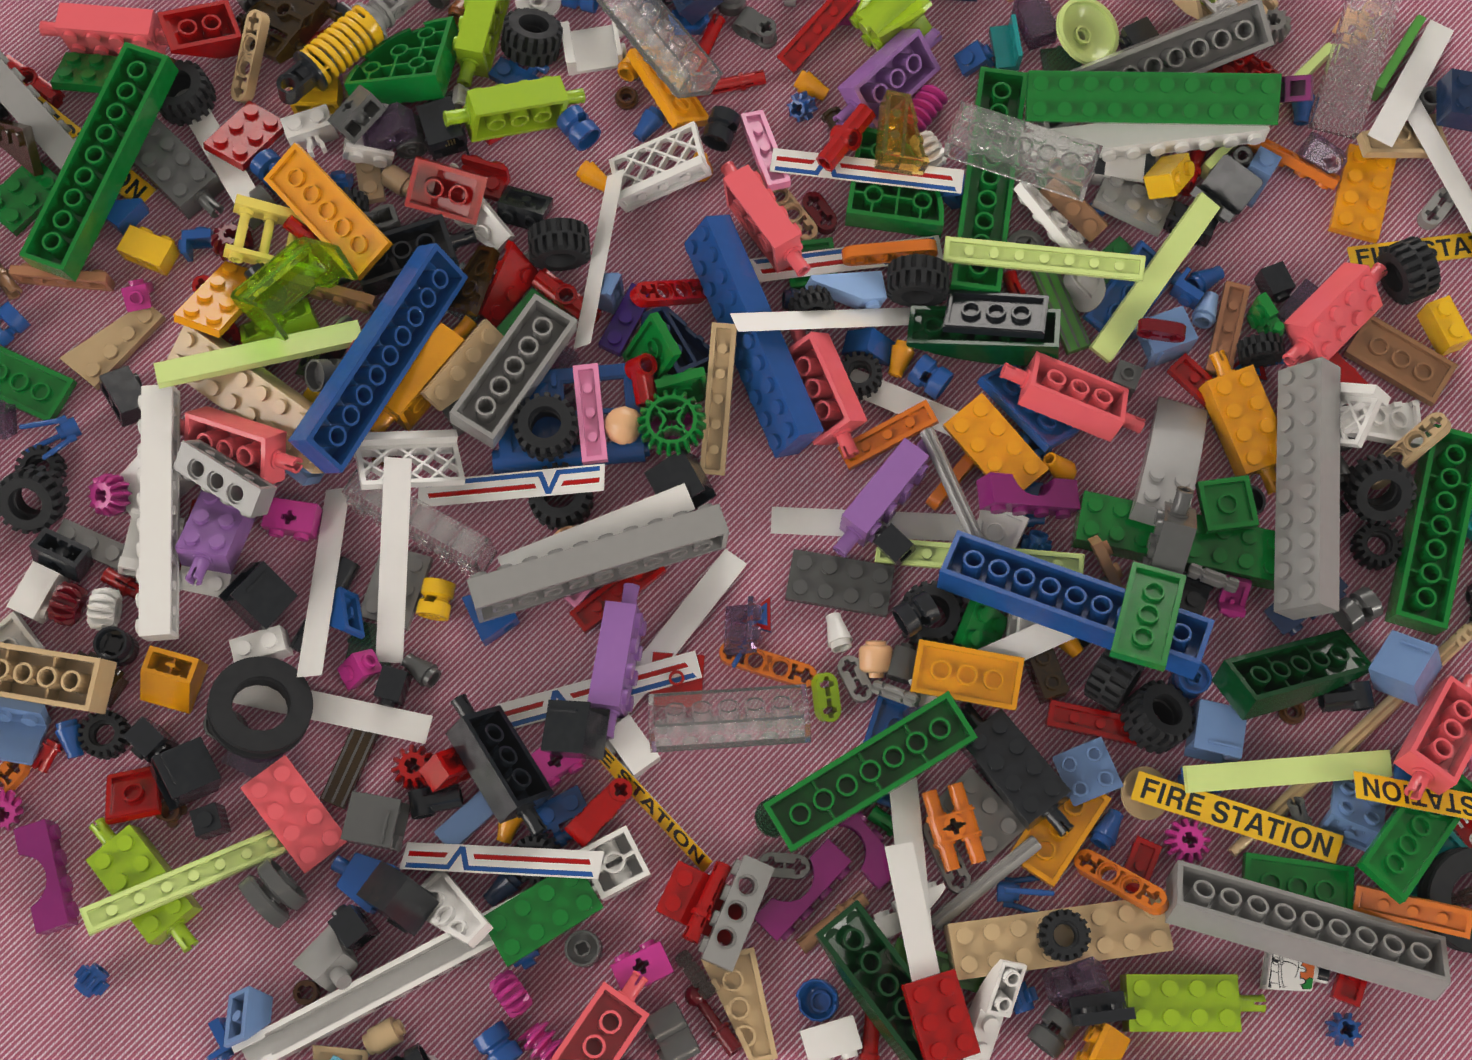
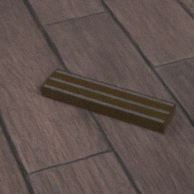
[320,729,380,810]

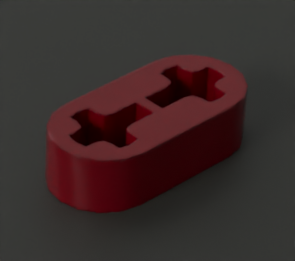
[802,192,837,235]
[1137,318,1186,343]

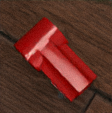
[625,353,657,407]

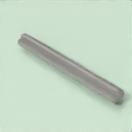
[920,427,984,539]
[931,836,1042,930]

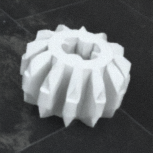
[910,130,947,167]
[86,587,123,631]

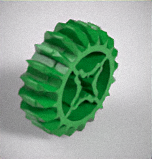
[637,389,706,457]

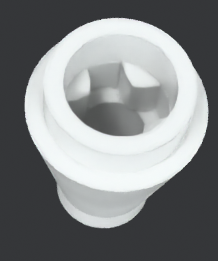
[826,612,853,653]

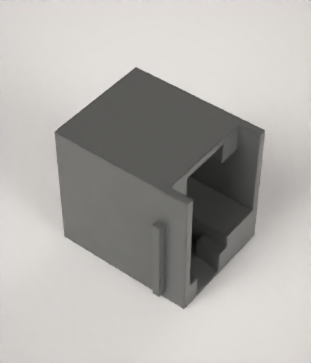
[341,791,410,852]

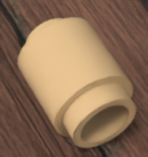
[381,164,411,197]
[362,1016,406,1055]

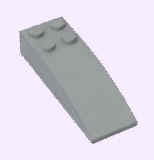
[1129,396,1208,526]

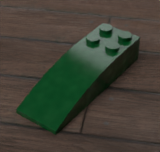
[906,305,1061,366]
[1212,629,1371,720]
[815,900,923,1060]

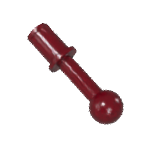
[685,984,742,1057]

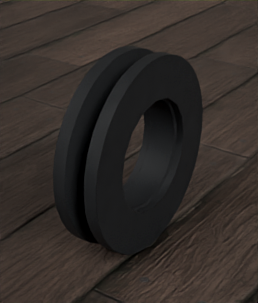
[207,656,313,760]
[1417,847,1472,953]

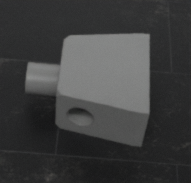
[292,925,359,993]

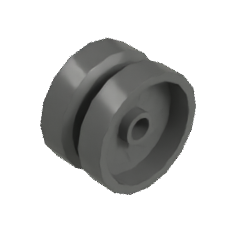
[238,858,308,928]

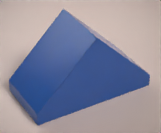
[106,198,149,236]
[841,327,895,366]
[329,587,365,639]

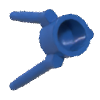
[19,415,82,460]
[996,875,1055,913]

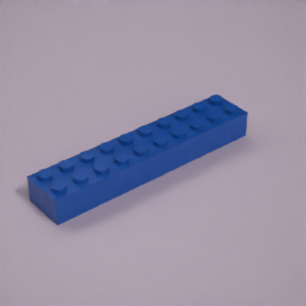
[684,214,824,458]
[288,243,468,473]
[937,530,1215,680]

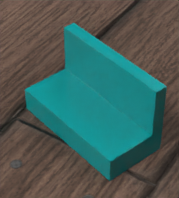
[989,14,1023,71]

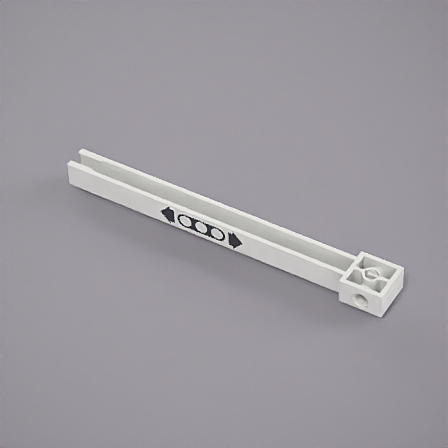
[232,825,652,1060]

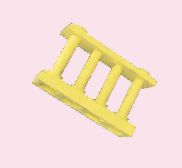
[223,194,326,281]

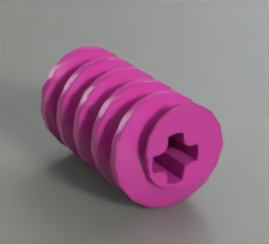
[898,84,948,138]
[517,1021,563,1060]

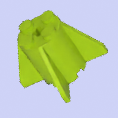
[849,0,933,51]

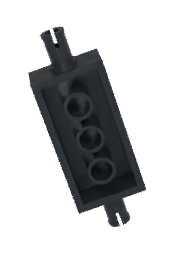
[332,214,478,295]
[446,694,554,838]
[960,703,1074,837]

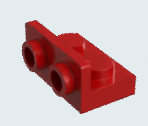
[461,154,511,202]

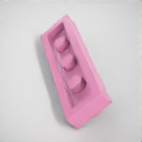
[740,110,791,191]
[573,363,608,465]

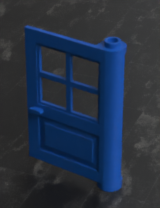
[492,363,650,474]

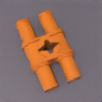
[922,782,987,873]

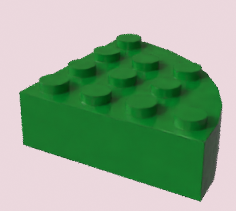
[344,16,459,105]
[845,127,944,239]

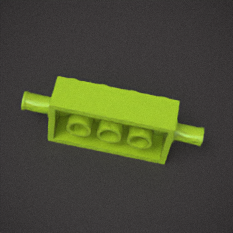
[452,0,510,88]
[443,75,586,143]
[85,817,203,953]
[1120,974,1266,1032]

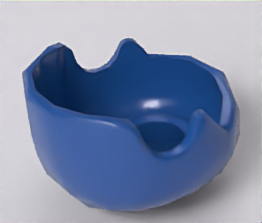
[796,978,839,1022]

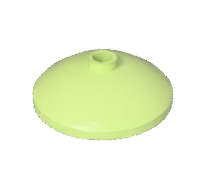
[1056,0,1119,64]

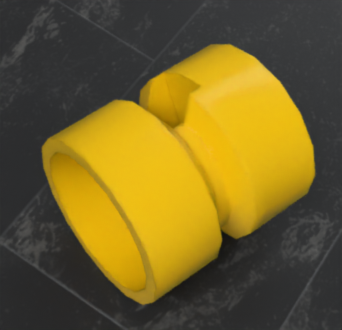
[415,577,456,621]

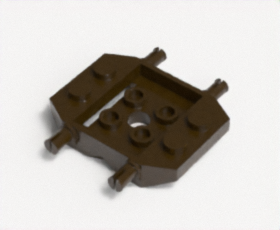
[236,0,343,64]

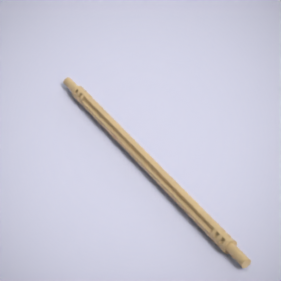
[1228,621,1472,857]

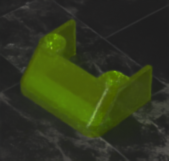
[230,237,359,341]

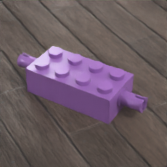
[833,28,942,128]
[833,438,929,558]
[175,490,256,586]
[587,583,647,739]

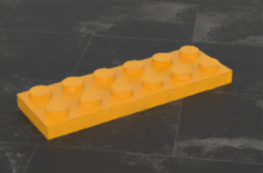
[263,142,393,280]

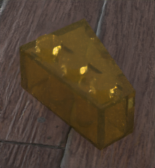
[874,90,930,176]

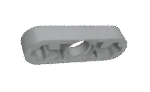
[923,823,971,894]

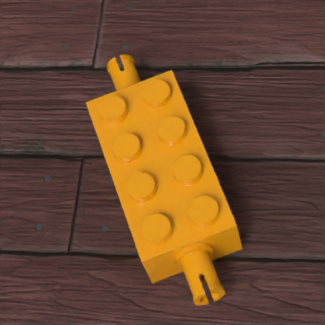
[370,315,477,432]
[1198,350,1277,495]

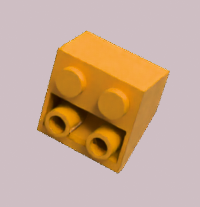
[140,645,209,715]
[1073,1023,1131,1060]

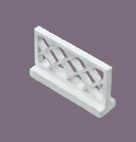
[608,121,712,213]
[1340,382,1391,448]
[354,429,465,490]

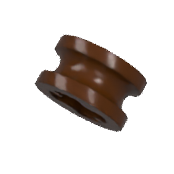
[293,980,321,1005]

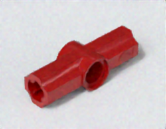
[5,54,65,109]
[816,103,876,172]
[532,268,602,326]

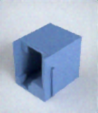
[1130,305,1198,370]
[1368,630,1442,706]
[1184,699,1247,763]

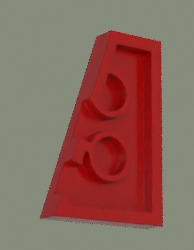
[479,240,538,328]

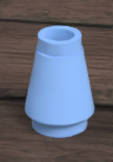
[1191,291,1219,329]

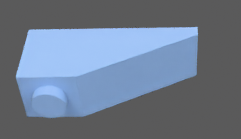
[805,271,887,309]

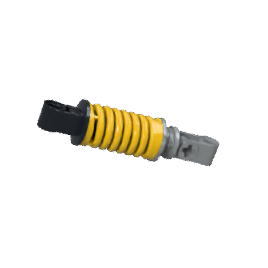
[276,0,420,105]

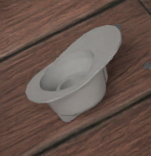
[1063,275,1106,313]

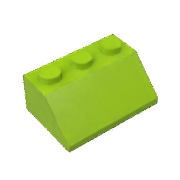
[239,297,321,367]

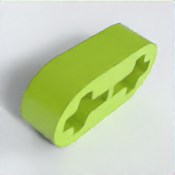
[811,672,841,722]

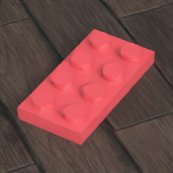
[240,755,347,874]

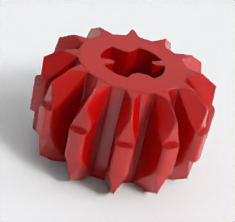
[391,745,434,790]

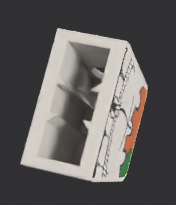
[1259,951,1330,992]

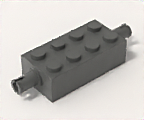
[133,117,225,220]
[1141,486,1197,574]

